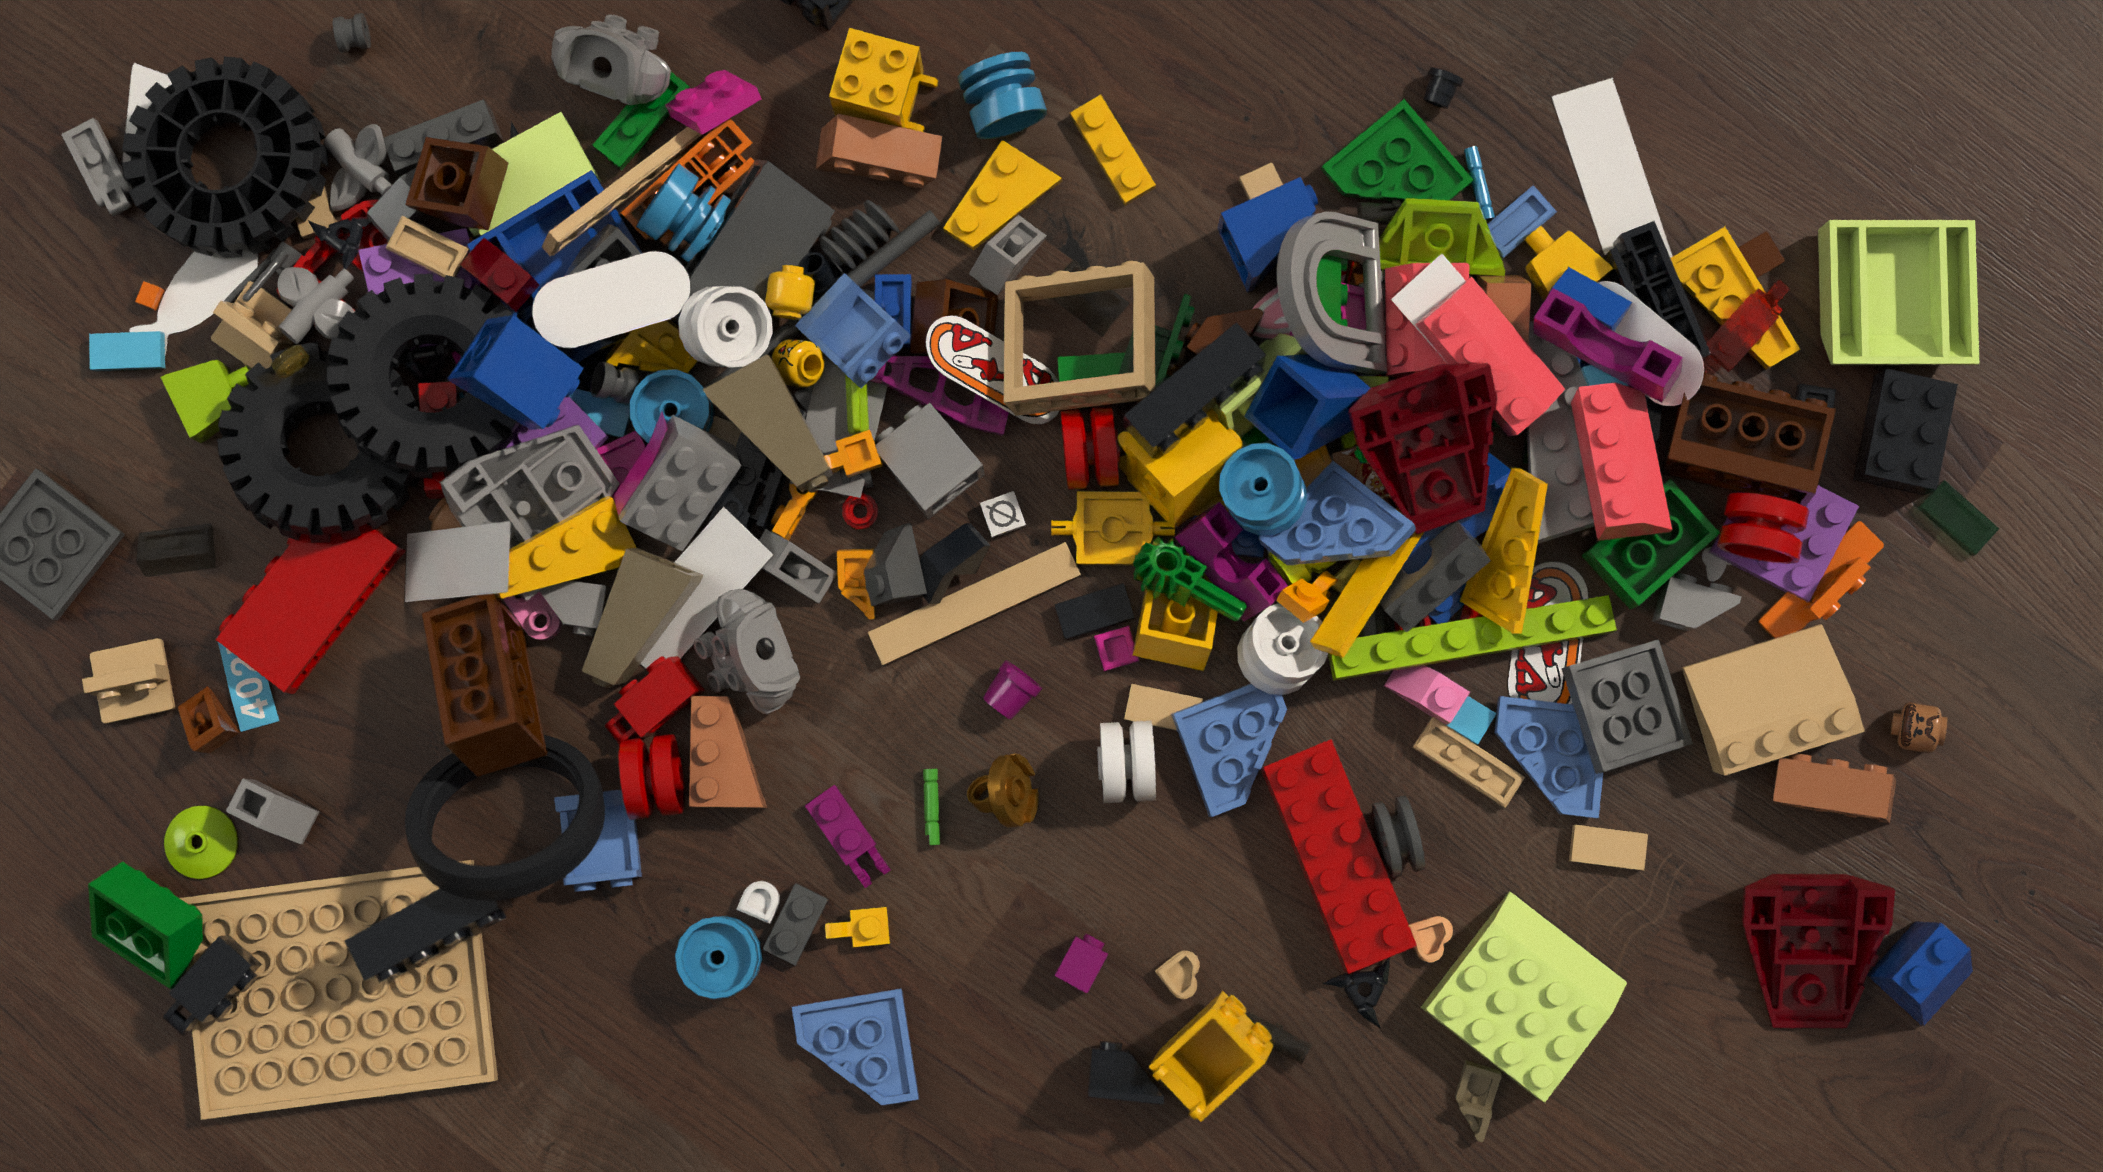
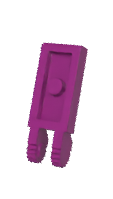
[805,785,891,888]

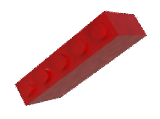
[215,523,406,695]

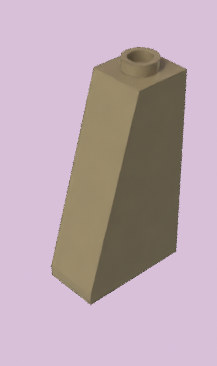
[703,354,834,493]
[581,548,703,688]

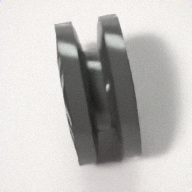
[1372,795,1425,878]

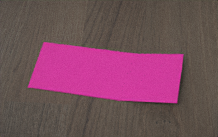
[613,411,667,515]

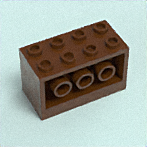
[1661,373,1836,507]
[422,594,547,777]

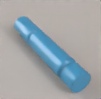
[1464,146,1495,221]

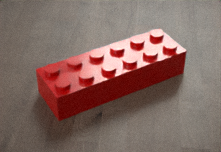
[1261,739,1417,974]

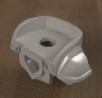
[551,15,671,105]
[694,589,801,714]

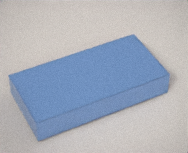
[1488,185,1557,259]

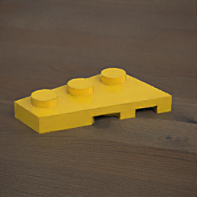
[943,140,1062,250]

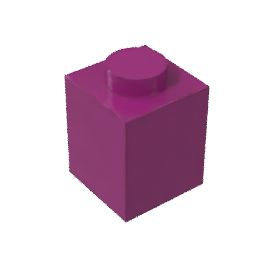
[1055,933,1108,993]

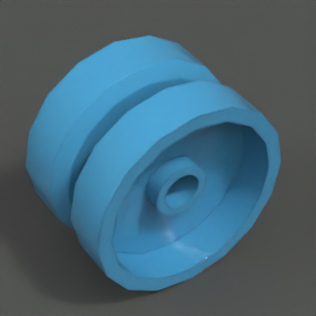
[630,370,715,443]
[1219,443,1307,535]
[675,916,762,999]

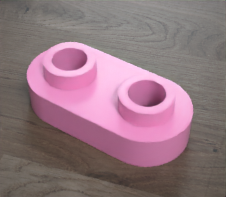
[503,592,562,641]

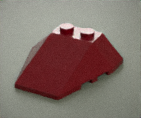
[1348,363,1497,535]
[1742,874,1895,1028]

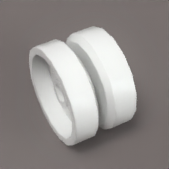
[678,286,772,367]
[1237,603,1328,695]
[1097,721,1156,803]

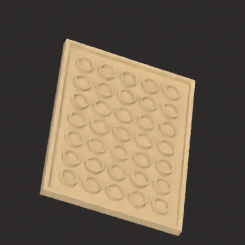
[180,860,498,1120]

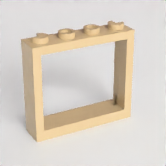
[1004,261,1155,416]

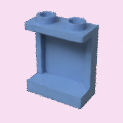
[795,273,911,389]
[554,789,642,892]

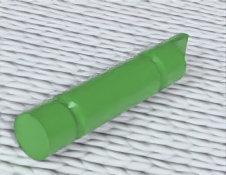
[923,769,940,845]

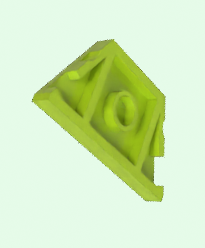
[1379,198,1505,276]

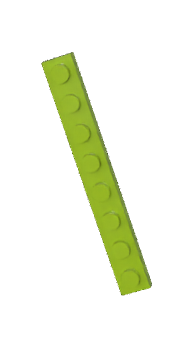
[1328,595,1617,681]

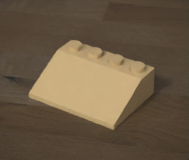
[1682,624,1865,776]

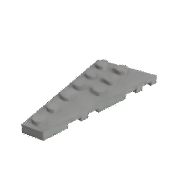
[1527,321,1595,544]

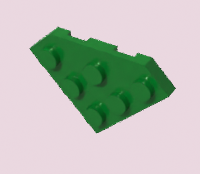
[1321,99,1474,202]

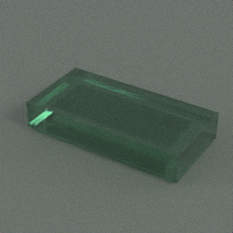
[1917,480,2000,556]

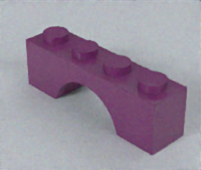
[1534,288,1683,403]

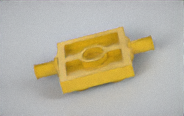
[1051,491,1175,566]

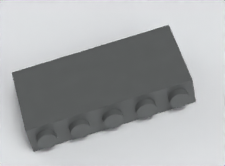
[671,159,835,324]

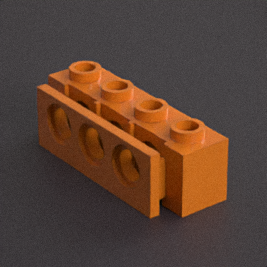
[620,118,754,247]

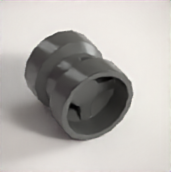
[590,362,639,405]

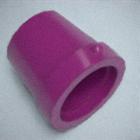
[983,660,1043,720]

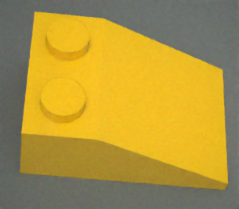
[1132,547,1218,671]

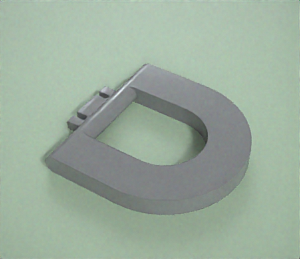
[1277,212,1387,375]

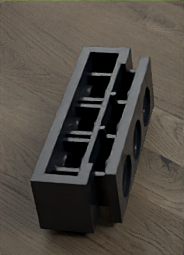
[1603,221,1711,360]
[709,395,807,532]

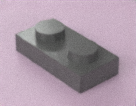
[763,883,829,966]

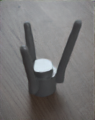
[224,242,302,307]

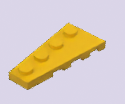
[1670,227,1800,370]
[1460,468,1548,634]
[495,496,636,599]

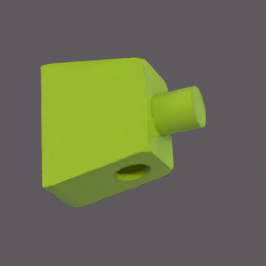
[161,360,251,443]

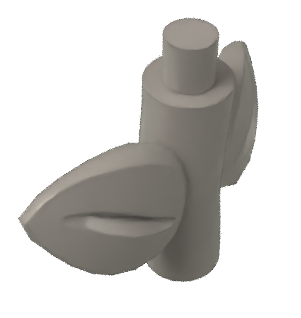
[324,124,392,211]
[278,267,355,344]

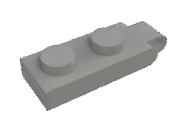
[61,118,133,216]

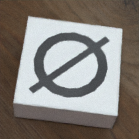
[980,491,1026,538]

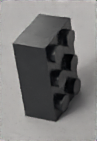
[1853,368,1958,496]

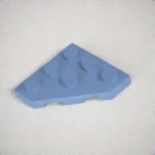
[1258,461,1416,565]
[1171,683,1287,817]
[1494,696,1603,818]
[792,988,919,1105]

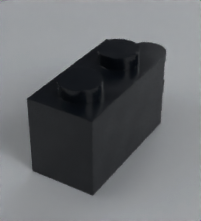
[163,935,262,1036]

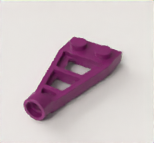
[869,356,1009,436]

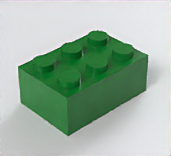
[1581,479,1720,610]

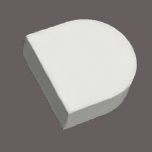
[736,881,780,924]

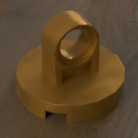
[967,754,1039,828]

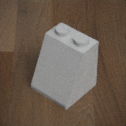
[875,403,985,520]

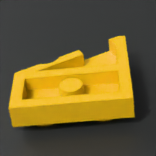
[606,319,697,374]

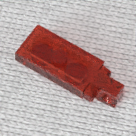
[1706,279,1790,372]

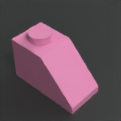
[1384,665,1470,725]

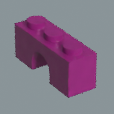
[1175,502,1288,621]

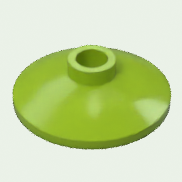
[164,806,238,879]

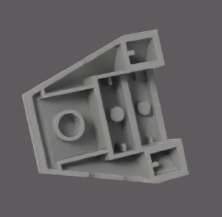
[440,425,620,601]

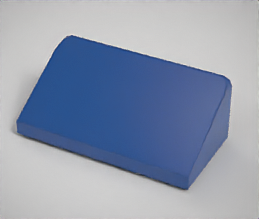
[1549,267,1632,331]

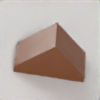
[178,686,240,753]

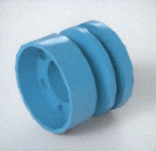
[957,52,1047,139]
[636,163,731,262]

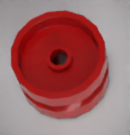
[1060,406,1120,490]
[1717,493,1809,564]
[619,734,685,820]

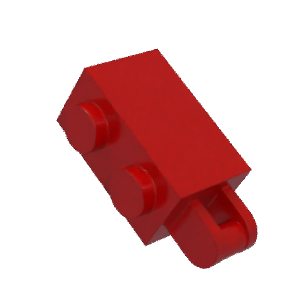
[605,656,705,745]

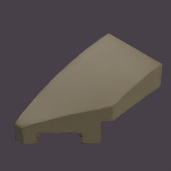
[1455,1060,1502,1143]

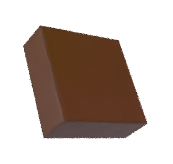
[1738,231,1785,278]

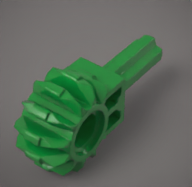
[1133,536,1247,621]

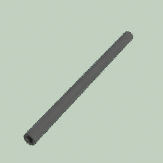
[704,210,940,388]

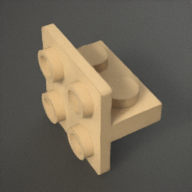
[211,281,295,369]
[82,638,175,724]

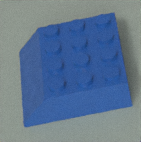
[467,170,643,317]

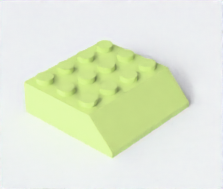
[1818,220,1979,365]
[1420,891,1627,1103]

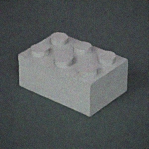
[619,415,741,551]

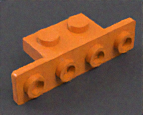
[1758,521,1884,638]

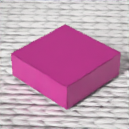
[1094,626,1139,671]

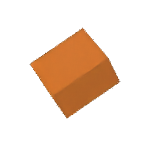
[135,281,164,311]

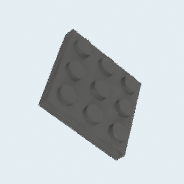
[0,468,125,621]
[1561,639,1693,774]

